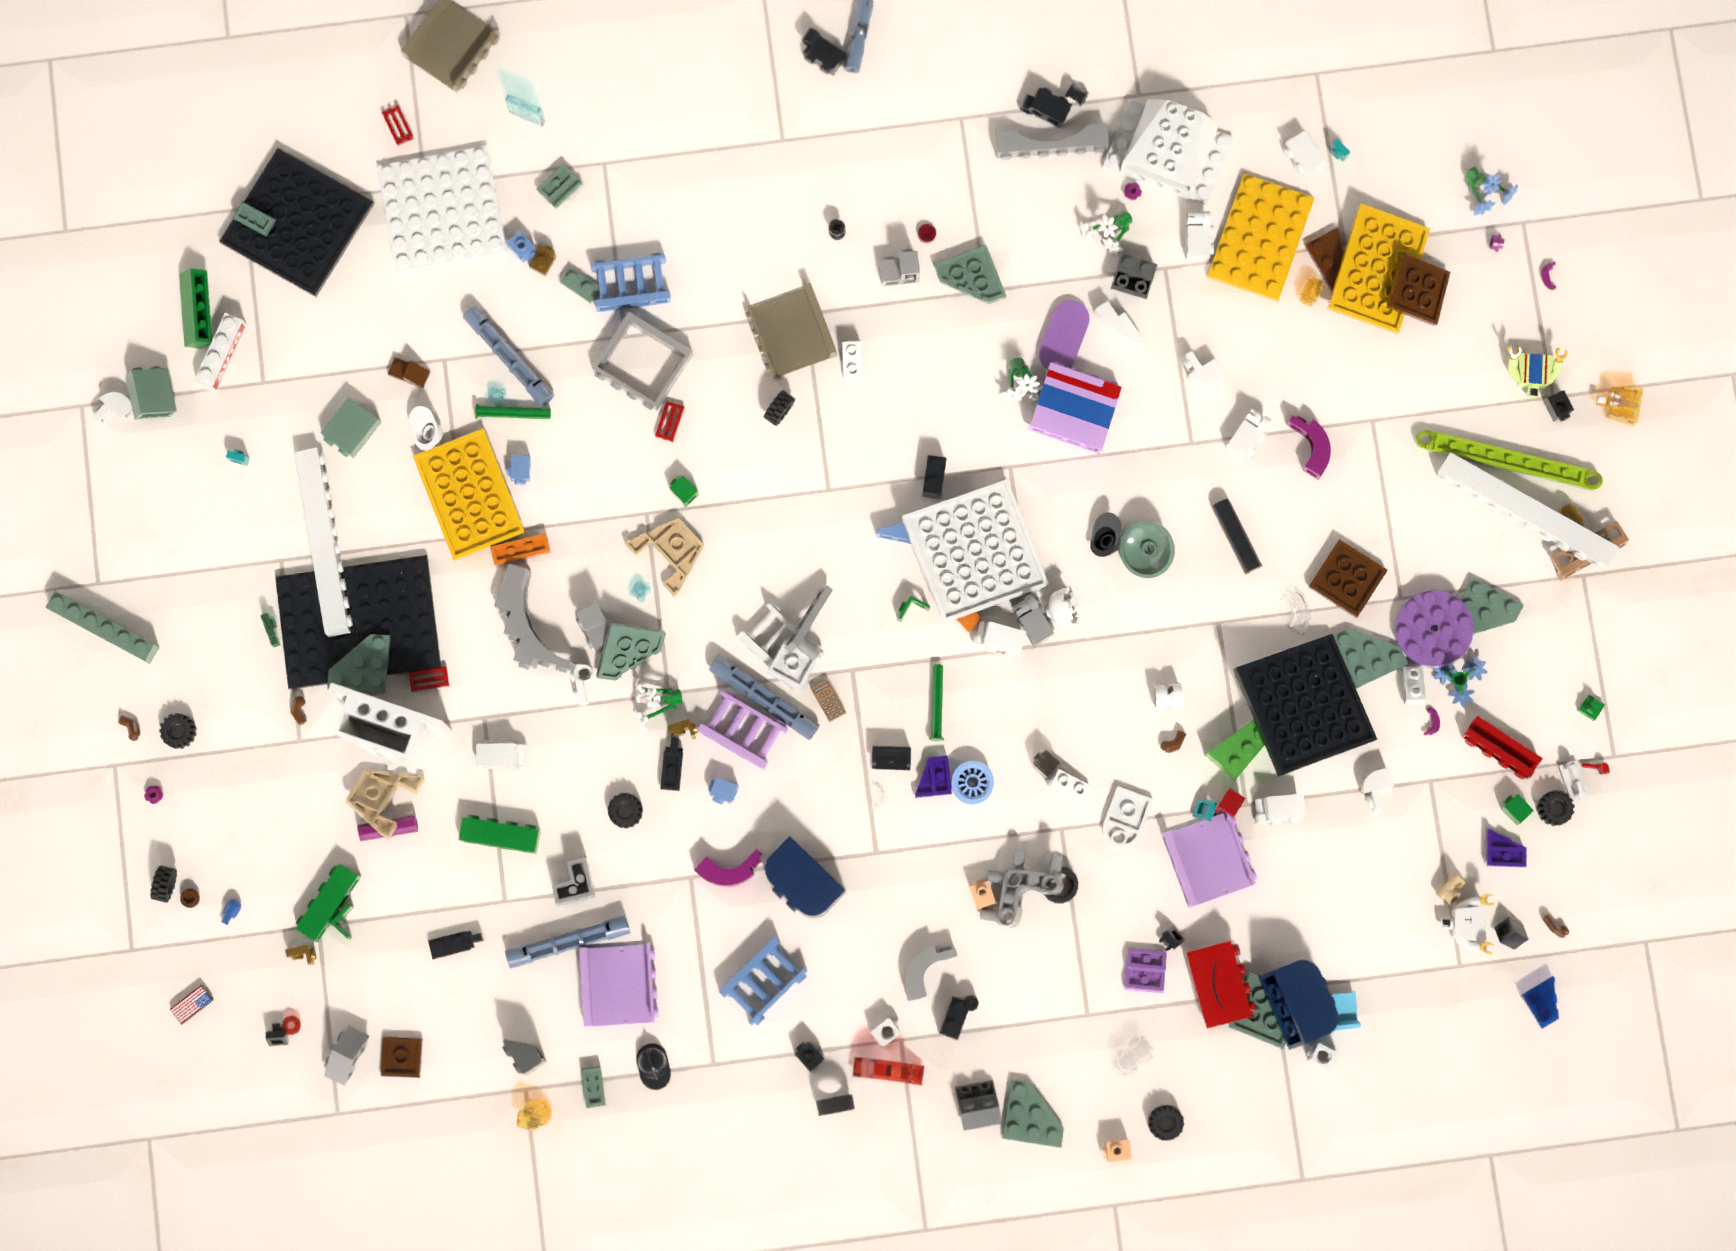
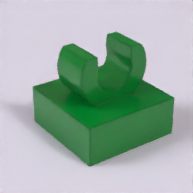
[1577,694,1605,722]

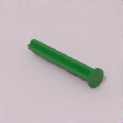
[475,404,551,419]
[929,664,944,741]

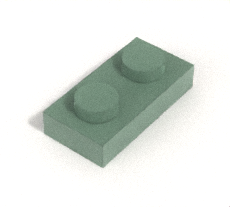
[560,267,600,304]

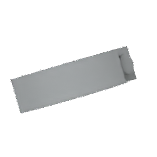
[905,945,957,1002]

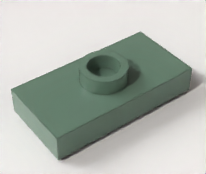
[233,202,276,236]
[581,1066,606,1108]

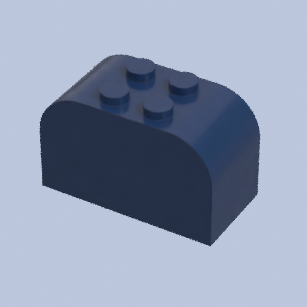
[765,836,846,919]
[1258,960,1339,1050]

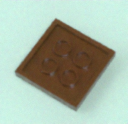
[1386,253,1451,326]
[1308,539,1388,618]

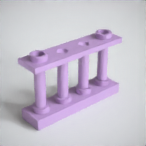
[698,690,788,771]

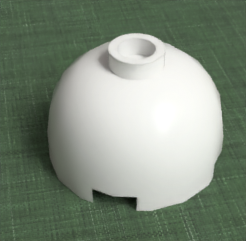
[1046,587,1080,627]

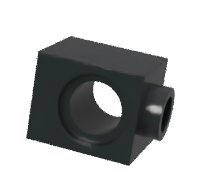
[1543,390,1574,422]
[794,1041,824,1072]

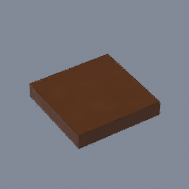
[380,1037,423,1078]

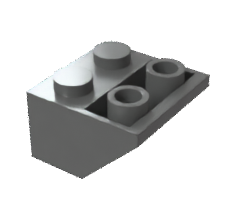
[1111,253,1158,300]
[502,1039,547,1076]
[955,1080,1002,1131]

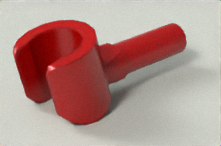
[1582,763,1610,775]

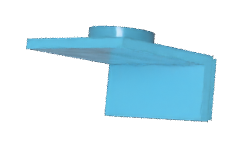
[1330,992,1361,1031]

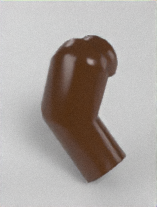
[290,696,307,726]
[118,715,141,741]
[1160,730,1186,753]
[1542,914,1570,938]

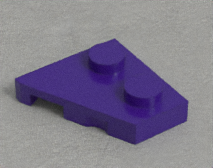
[915,755,952,798]
[1486,828,1527,868]

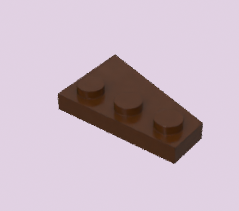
[1304,227,1344,293]

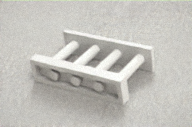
[737,603,825,691]

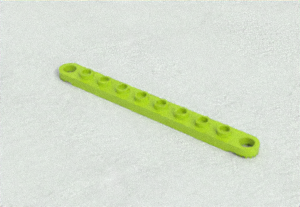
[1415,430,1603,491]

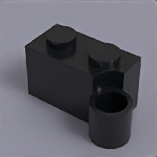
[801,27,846,76]
[1020,87,1073,128]
[939,995,979,1041]

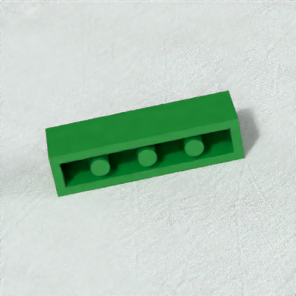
[179,268,212,349]
[458,815,541,854]
[295,863,361,943]

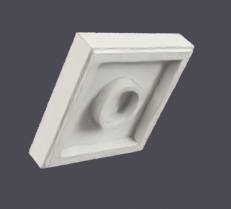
[766,639,819,691]

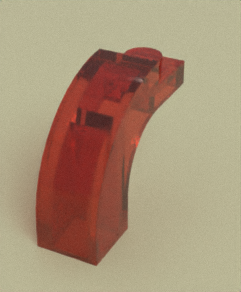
[852,1057,925,1086]

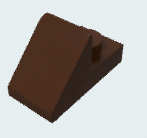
[388,357,430,389]

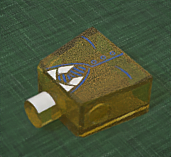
[1595,387,1643,427]

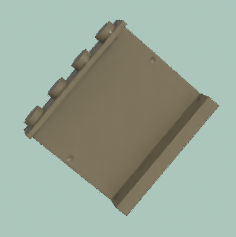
[400,0,500,93]
[745,283,837,379]

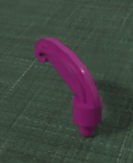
[1541,262,1556,290]
[1423,707,1440,736]

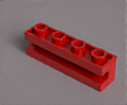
[1462,716,1543,780]

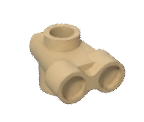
[1436,872,1466,904]

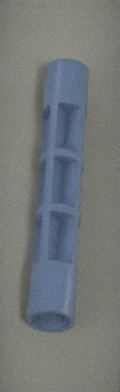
[462,306,555,407]
[709,655,820,741]
[505,915,631,969]

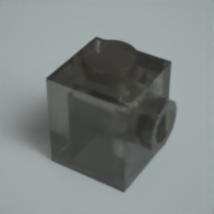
[1032,750,1060,779]

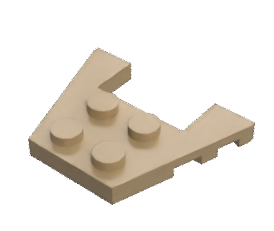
[624,518,705,598]
[346,769,425,840]

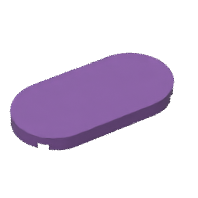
[1038,300,1090,370]

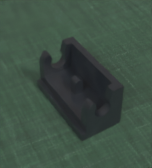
[872,746,911,771]

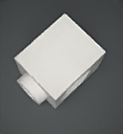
[870,1018,901,1048]
[1307,1043,1340,1072]

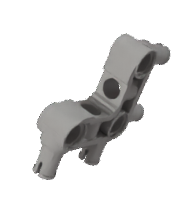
[980,850,1064,928]

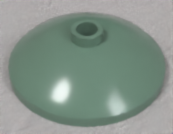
[1119,521,1175,578]

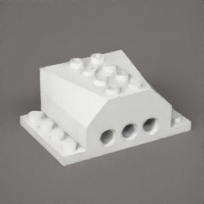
[1103,99,1234,207]
[329,683,452,763]

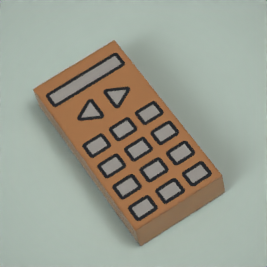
[811,679,846,723]

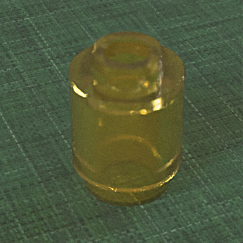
[1299,277,1324,307]

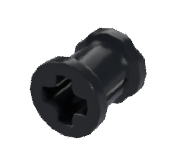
[1065,82,1089,107]
[829,219,846,241]

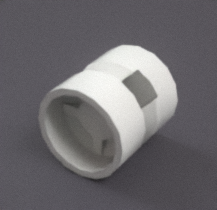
[1153,683,1184,710]

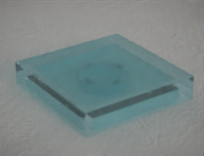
[505,94,546,127]

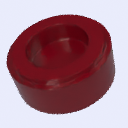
[917,224,936,243]

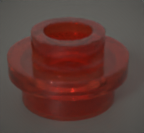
[281,1016,301,1035]

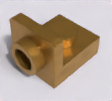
[529,244,557,277]
[667,719,698,740]
[285,945,317,965]

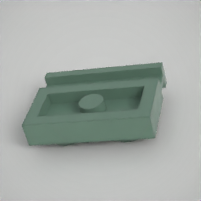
[537,164,583,209]

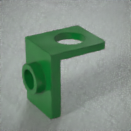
[898,596,930,623]
[330,904,354,940]

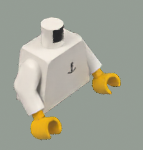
[1441,894,1495,955]

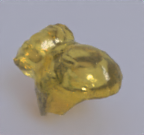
[516,1098,552,1131]

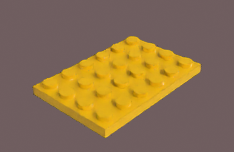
[1207,173,1315,302]
[1327,203,1430,334]
[413,428,525,561]

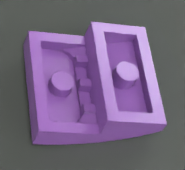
[1124,948,1167,994]

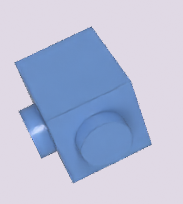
[506,231,537,264]
[507,455,531,485]
[708,777,739,805]

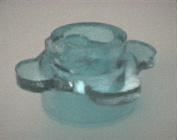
[486,387,507,407]
[629,580,652,603]

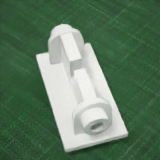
[1559,760,1590,802]

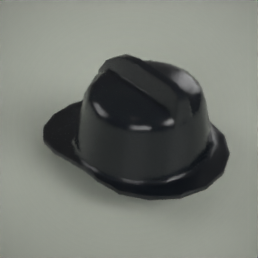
[1090,512,1121,557]
[636,1043,671,1090]

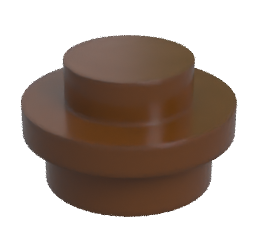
[180,889,200,908]

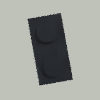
[922,455,947,499]

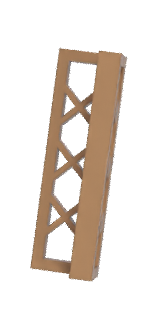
[1551,521,1629,581]

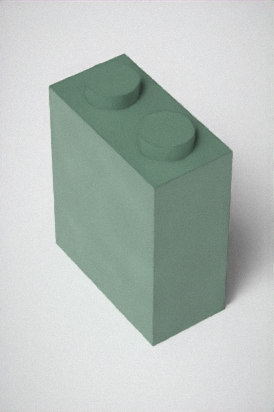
[125,366,177,420]
[320,397,381,459]

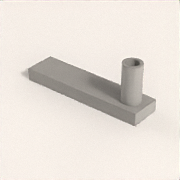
[784,585,833,661]

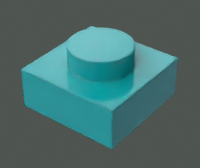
[1330,139,1351,162]
[226,449,250,466]
[1192,798,1217,822]

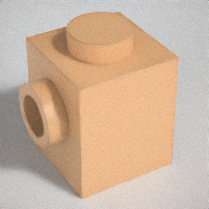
[970,879,996,910]
[1102,1140,1132,1162]

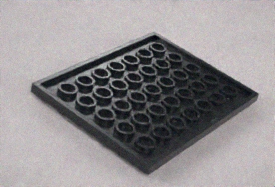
[275,555,442,690]

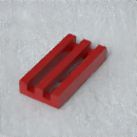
[381,105,414,146]
[655,401,685,443]
[409,667,450,692]

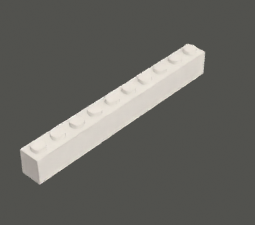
[295,448,353,637]
[1437,452,1619,571]

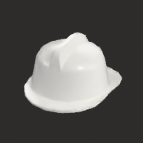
[409,406,443,451]

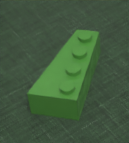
[1205,720,1265,781]

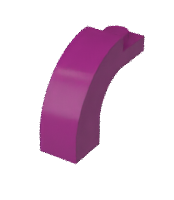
[1287,415,1331,480]
[694,849,763,887]

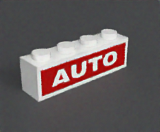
[194,313,247,393]

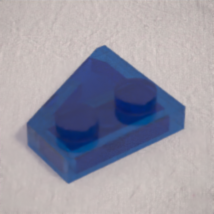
[1520,976,1559,1029]

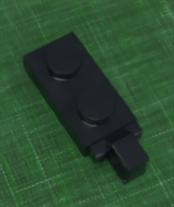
[660,737,684,791]
[428,931,484,960]

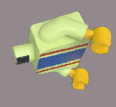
[1507,345,1568,398]

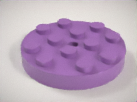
[1396,590,1474,668]

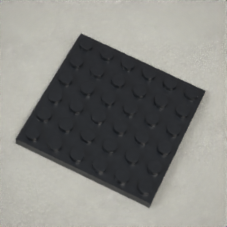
[219,148,375,298]
[1233,634,1378,777]

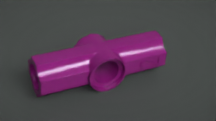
[357,815,418,842]

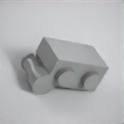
[1012,594,1055,647]

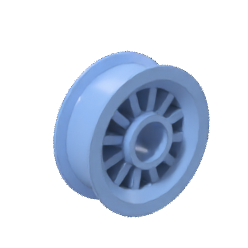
[951,761,994,805]

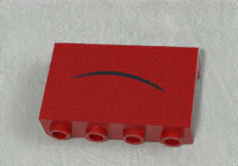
[1186,940,1256,1029]

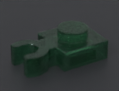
[260,613,281,648]

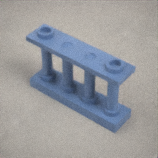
[590,253,672,312]
[719,937,808,1026]

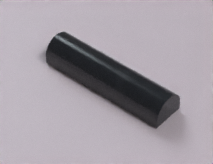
[1211,498,1263,575]

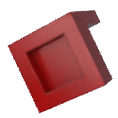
[1215,788,1246,817]

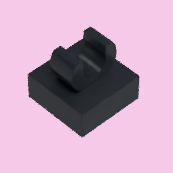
[1159,925,1185,951]
[265,1023,289,1046]

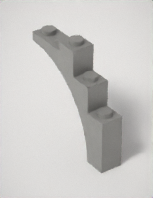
[494,564,576,674]

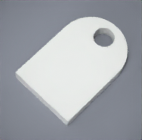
[1103,786,1154,849]

